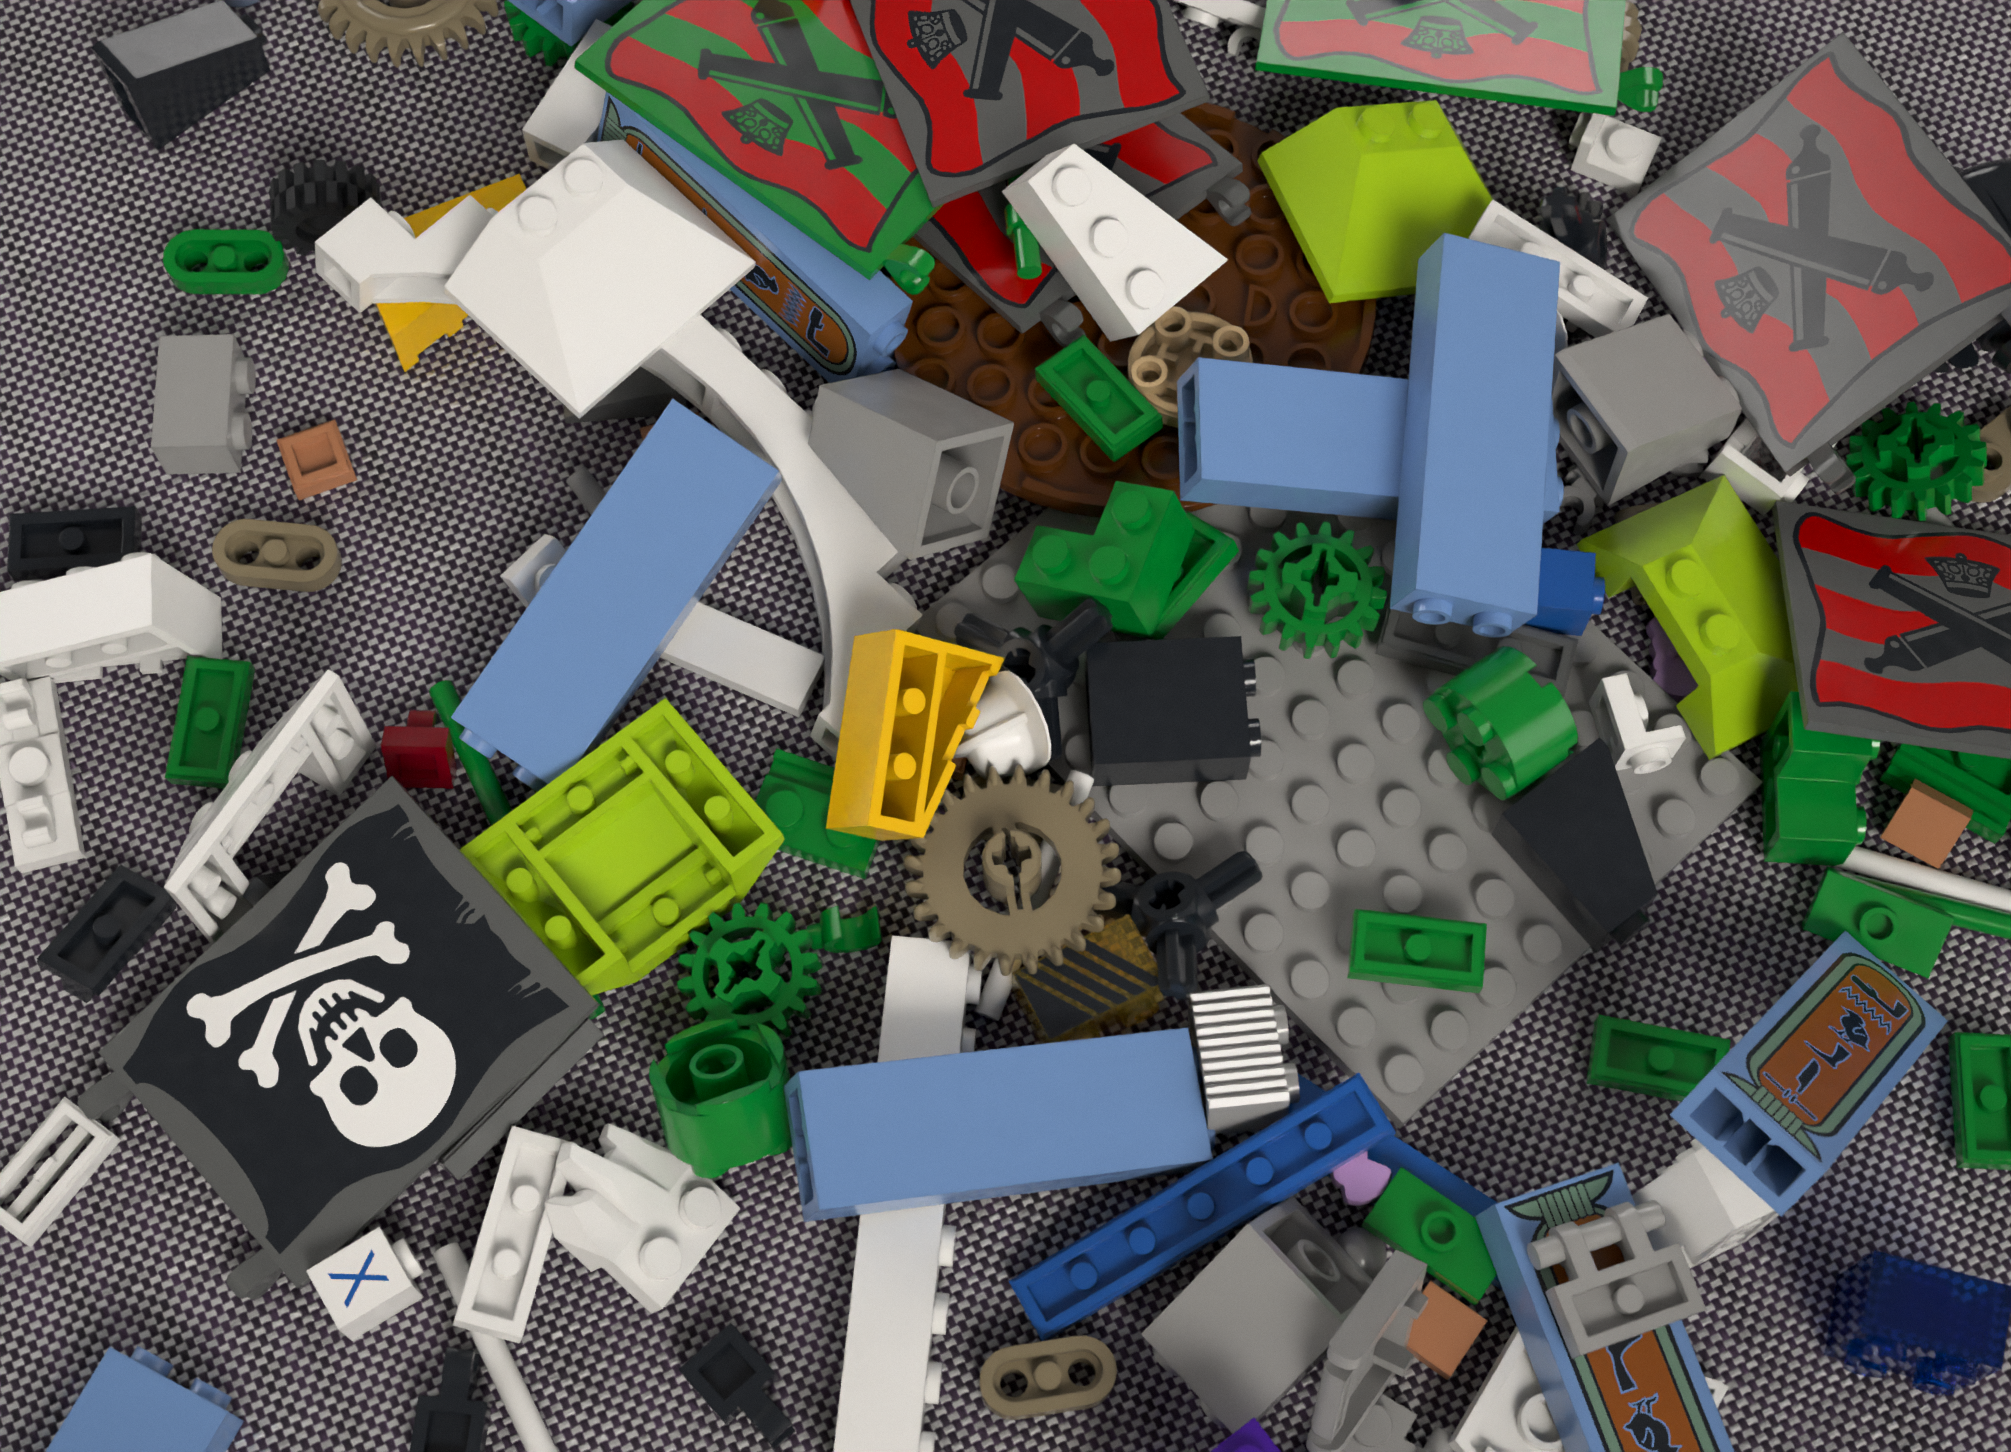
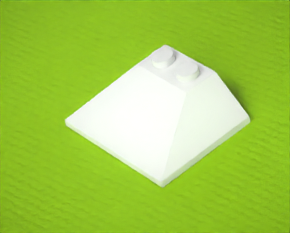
[444,139,756,419]
[164,669,377,945]

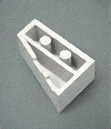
[1002,144,1228,342]
[0,552,222,683]
[1632,1139,1779,1269]

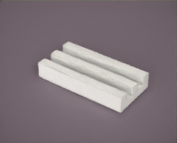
[0,1097,121,1247]

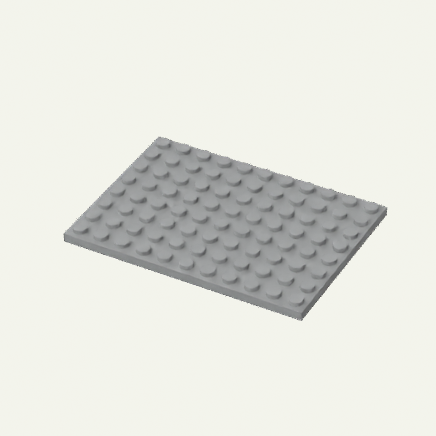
[914,504,1762,1129]

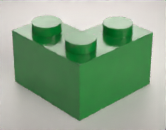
[1014,481,1195,639]
[1759,691,1881,866]

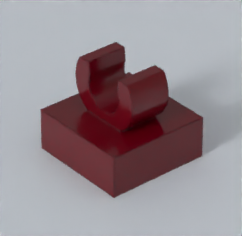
[381,710,457,789]

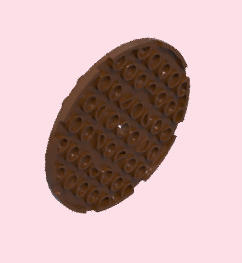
[890,103,1376,518]

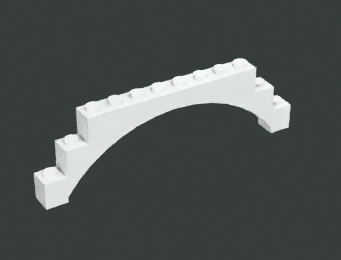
[315,195,922,760]

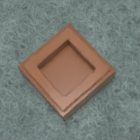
[276,419,357,501]
[1880,779,1974,869]
[1406,1281,1487,1380]

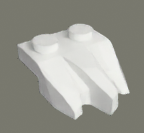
[544,1124,740,1313]

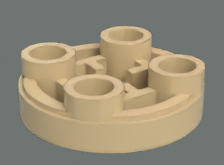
[1128,306,1253,428]

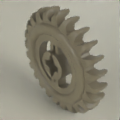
[317,0,499,68]
[904,764,1121,976]

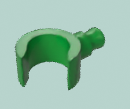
[793,906,882,953]

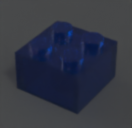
[1824,1250,2011,1396]

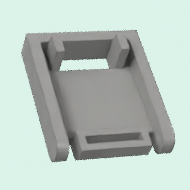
[1306,1250,1429,1452]

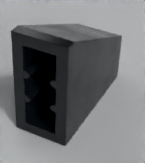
[91,0,271,150]
[1491,737,1658,952]

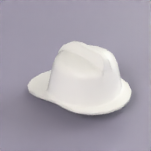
[953,670,1051,780]

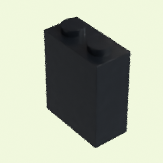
[1084,636,1261,787]

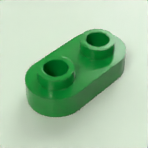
[163,229,289,295]

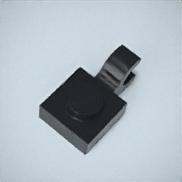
[678,1323,796,1450]
[409,1348,492,1452]

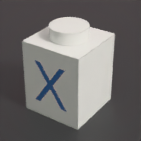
[306,1227,424,1341]

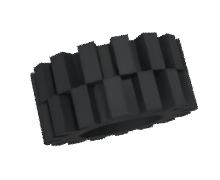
[269,160,381,256]

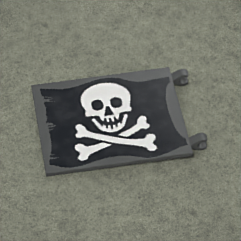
[78,776,600,1299]

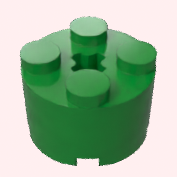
[1423,646,1578,800]
[649,1019,792,1178]

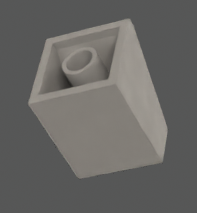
[1552,314,1742,506]
[808,369,1014,560]
[1141,1196,1373,1434]

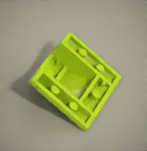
[1257,100,1494,303]
[1577,475,1799,760]
[460,698,785,995]

